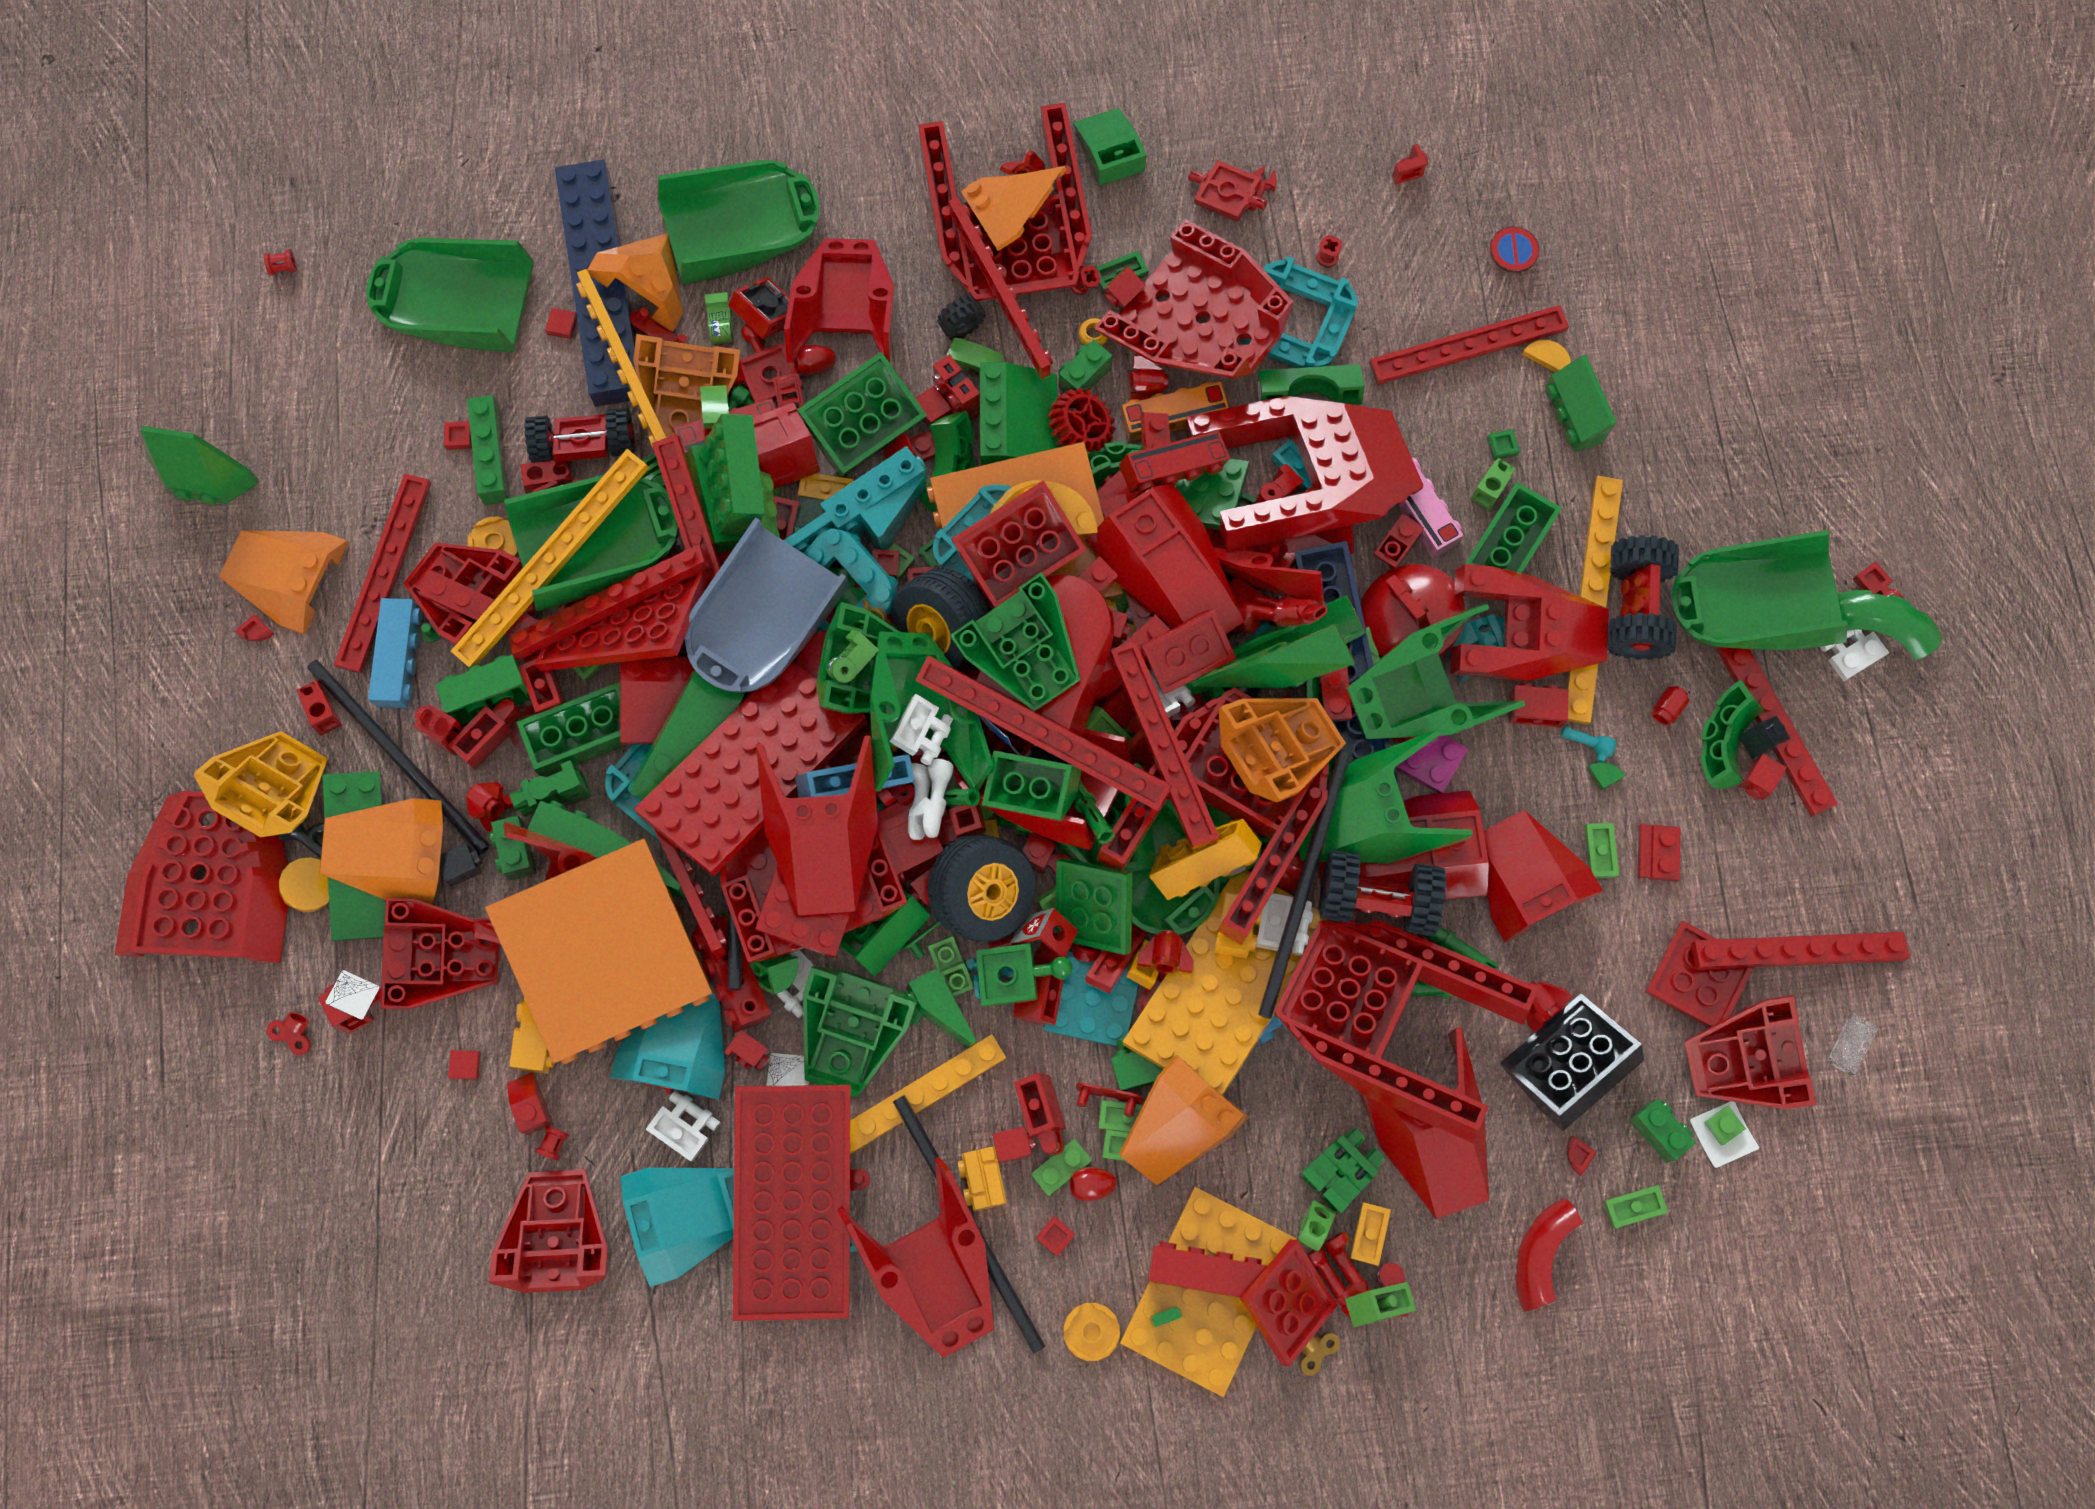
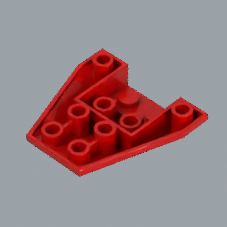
[1483,810,1603,943]
[381,898,499,1009]

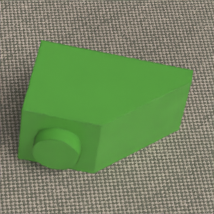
[1345,1282,1416,1328]

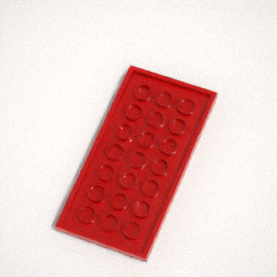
[634,661,868,877]
[733,1085,850,1321]

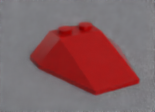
[403,542,523,645]
[1684,995,1817,1109]
[489,1169,608,1293]

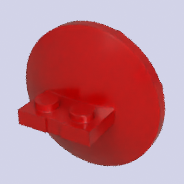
[1360,564,1466,658]

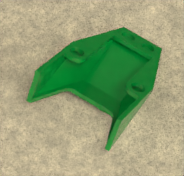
[1191,595,1366,688]
[1346,604,1525,739]
[870,631,993,791]
[1298,730,1473,864]

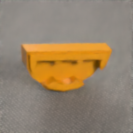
[1522,340,1571,372]

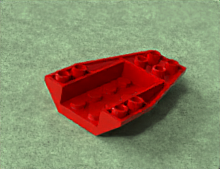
[1086,483,1244,635]
[1318,790,1489,900]

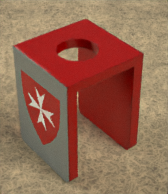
[1010,908,1078,964]

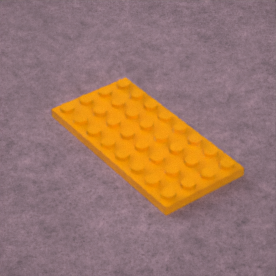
[1123,870,1333,1095]

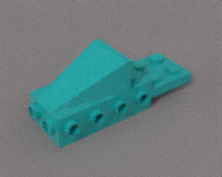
[783,446,928,553]

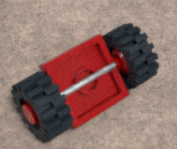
[524,408,635,463]

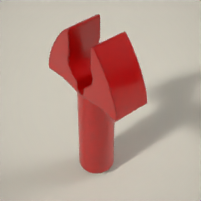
[1248,166,1277,211]

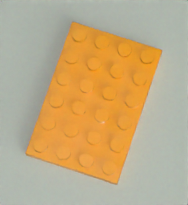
[1120,1187,1297,1397]

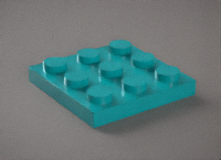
[1044,951,1138,1047]

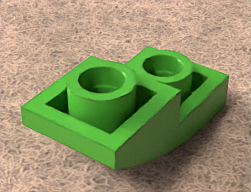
[946,338,1004,373]
[700,385,729,429]
[927,935,974,997]

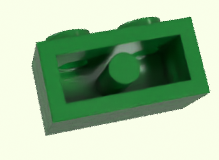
[1058,339,1112,392]
[489,815,537,881]
[1628,1098,1696,1163]

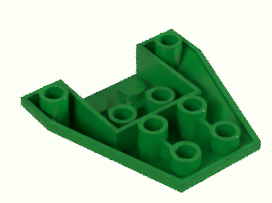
[950,572,1081,711]

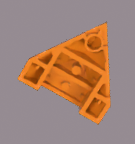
[961,166,1066,251]
[587,233,684,332]

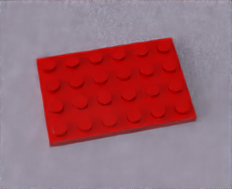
[535,570,709,671]

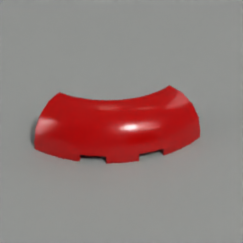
[1515,1198,1584,1312]

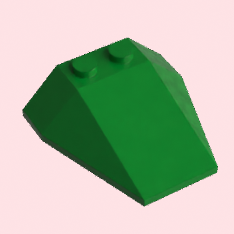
[141,426,259,505]
[816,602,900,714]
[803,966,917,1098]

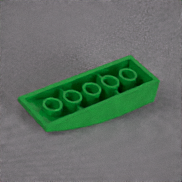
[627,669,745,800]
[322,771,386,942]
[527,800,687,900]

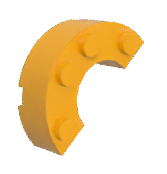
[990,480,1097,534]

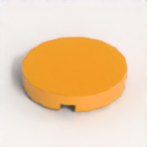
[467,516,518,557]
[279,857,329,912]
[1063,1303,1120,1361]

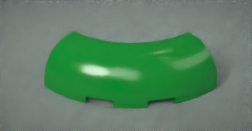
[919,411,975,513]
[1087,441,1143,488]
[1837,590,1942,660]
[1700,680,1764,789]
[721,909,798,994]

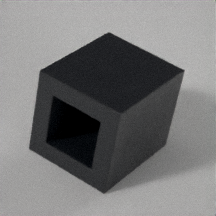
[1739,716,1791,759]
[439,843,483,886]

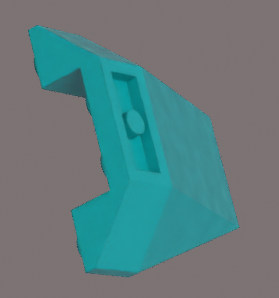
[610,984,726,1100]
[620,1167,734,1287]

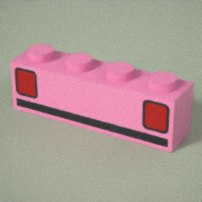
[1396,457,1464,559]

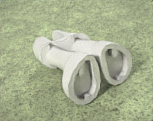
[908,759,953,840]

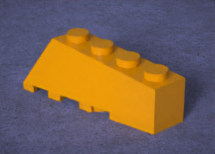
[1149,819,1262,900]
[509,997,555,1074]

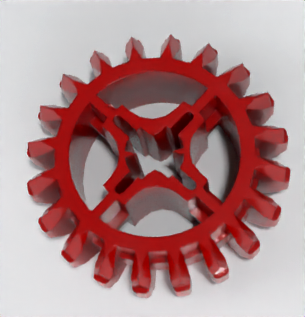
[1048,388,1116,453]

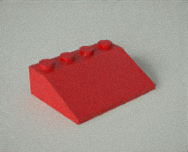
[951,480,1087,609]
[618,657,694,744]

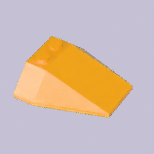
[194,731,328,837]

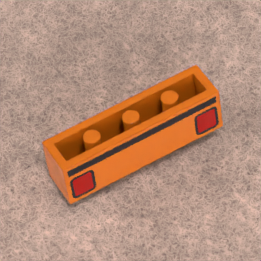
[1121,381,1229,443]

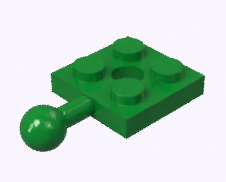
[976,943,1073,1007]

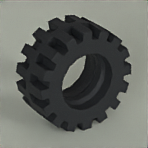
[937,294,986,340]

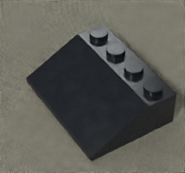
[1500,994,1644,1131]

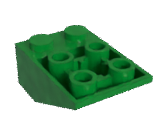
[1073,108,1147,186]

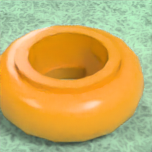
[1078,318,1108,346]

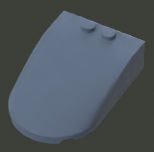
[684,517,849,693]

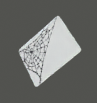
[326,970,379,1019]
[767,1053,809,1086]

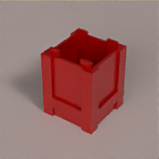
[753,402,820,490]
[877,799,944,887]

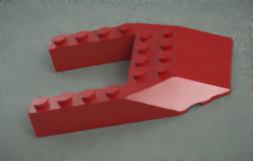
[918,103,1092,301]
[1186,396,1423,552]
[1097,687,1329,945]
[1274,921,1539,1143]

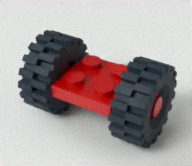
[1607,535,1679,660]
[1319,850,1446,936]

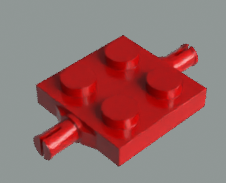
[1188,160,1268,222]

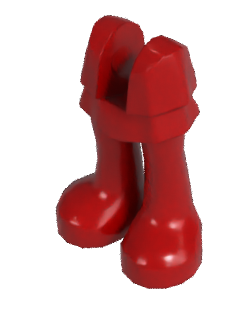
[1307,1231,1372,1319]

